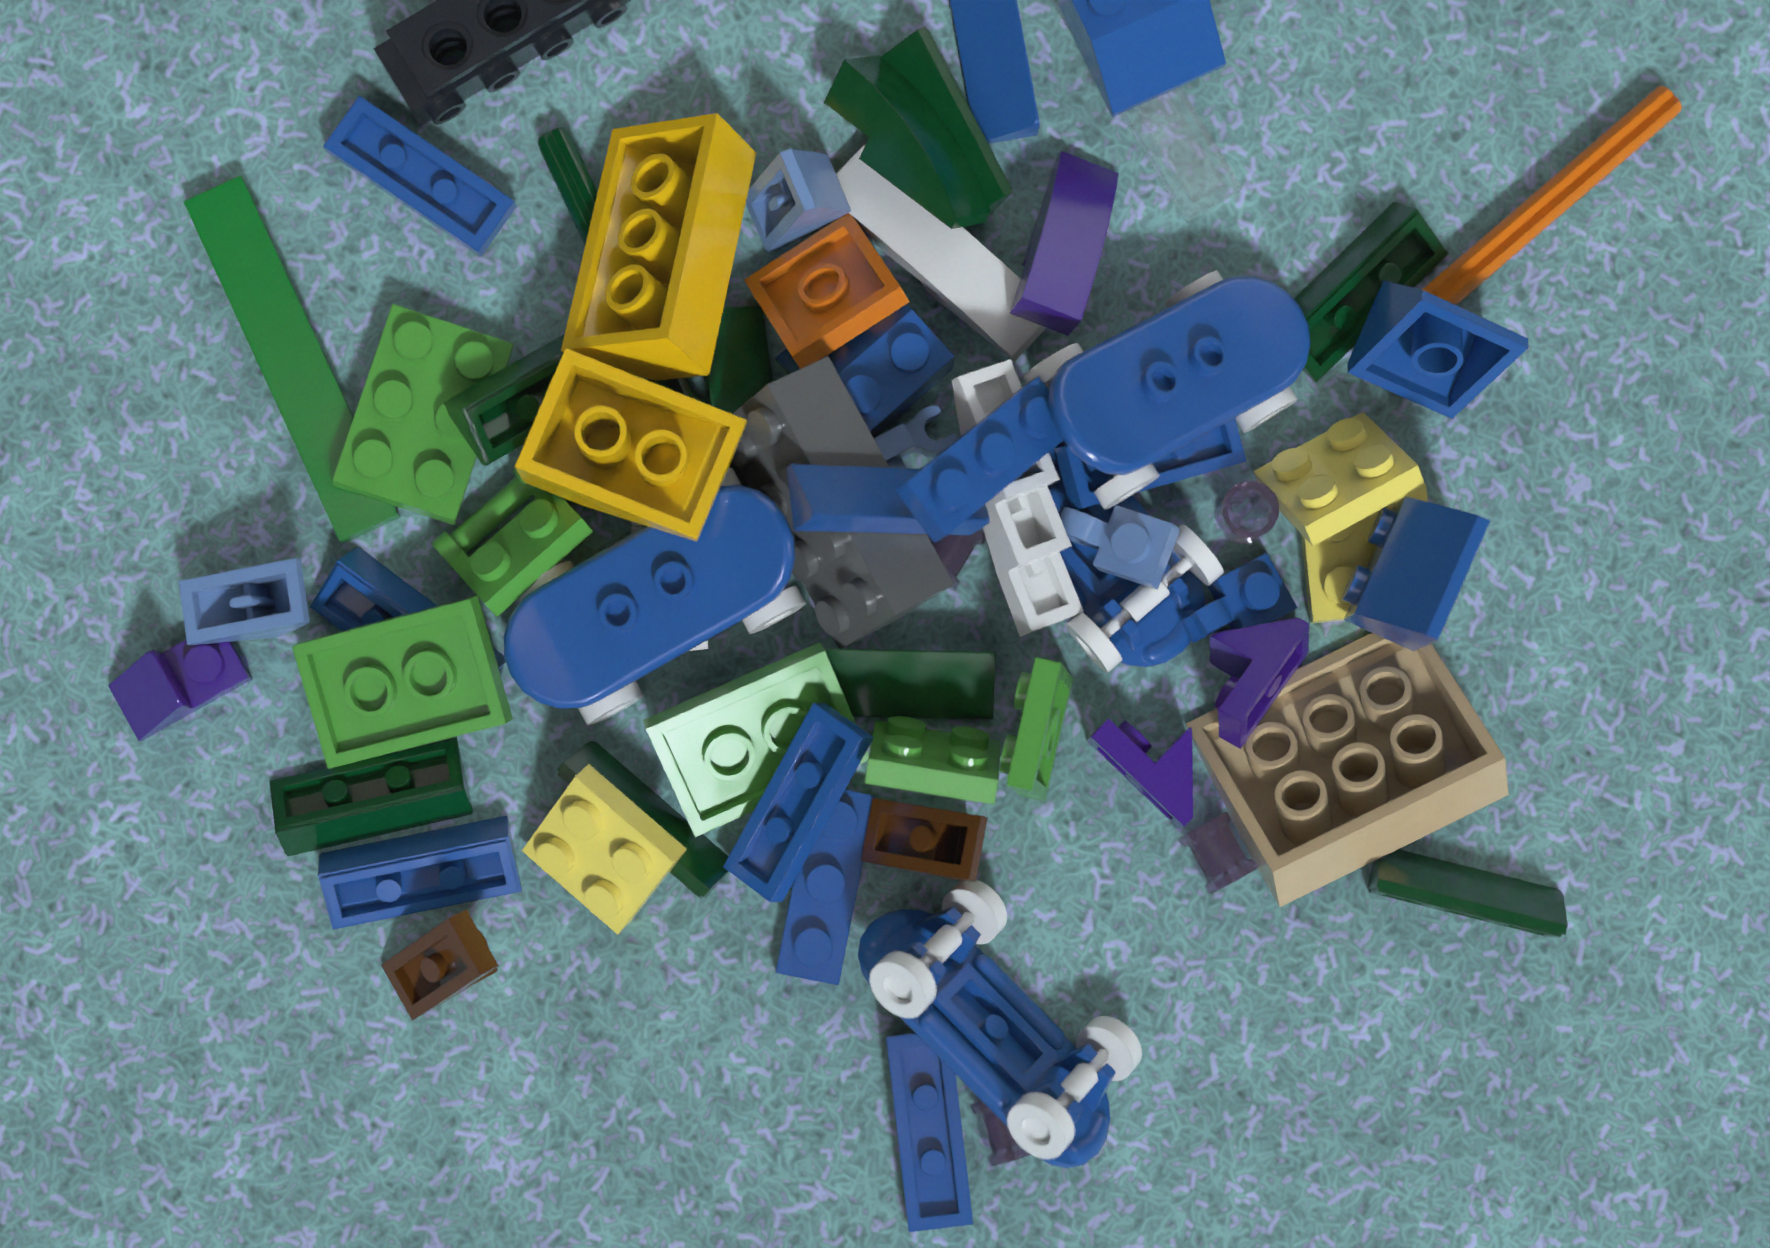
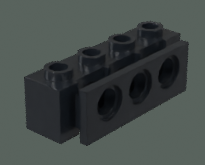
[373,0,631,127]

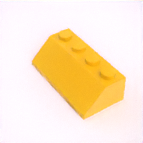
[561,113,756,381]

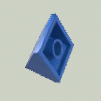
[1347,280,1529,419]

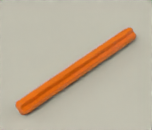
[1422,86,1682,305]

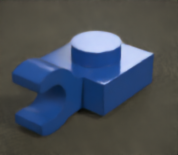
[1180,552,1298,643]

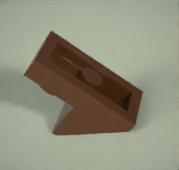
[861,798,988,882]
[381,909,499,1021]

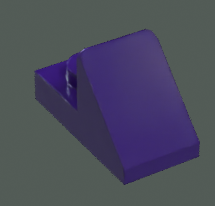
[1209,617,1310,749]
[108,640,252,742]
[1087,718,1193,829]

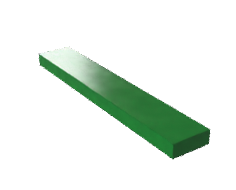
[183,175,400,544]

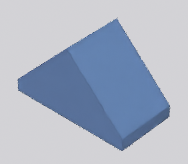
[746,149,851,253]
[178,558,310,645]

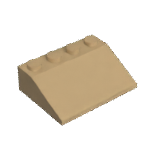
[1186,633,1509,907]

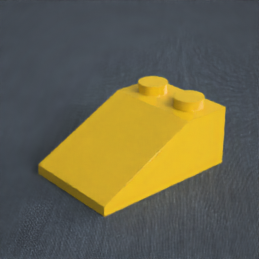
[515,348,747,542]

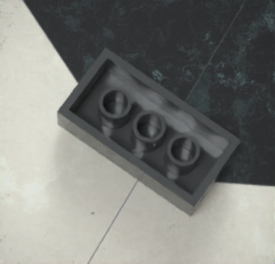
[731,356,954,649]

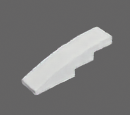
[836,145,1046,362]
[952,359,1084,637]

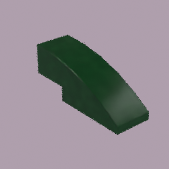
[823,55,991,229]

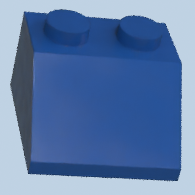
[1059,0,1226,117]
[775,305,955,439]
[1342,496,1491,652]

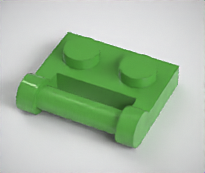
[431,468,593,617]

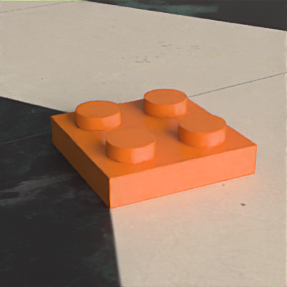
[744,213,910,369]

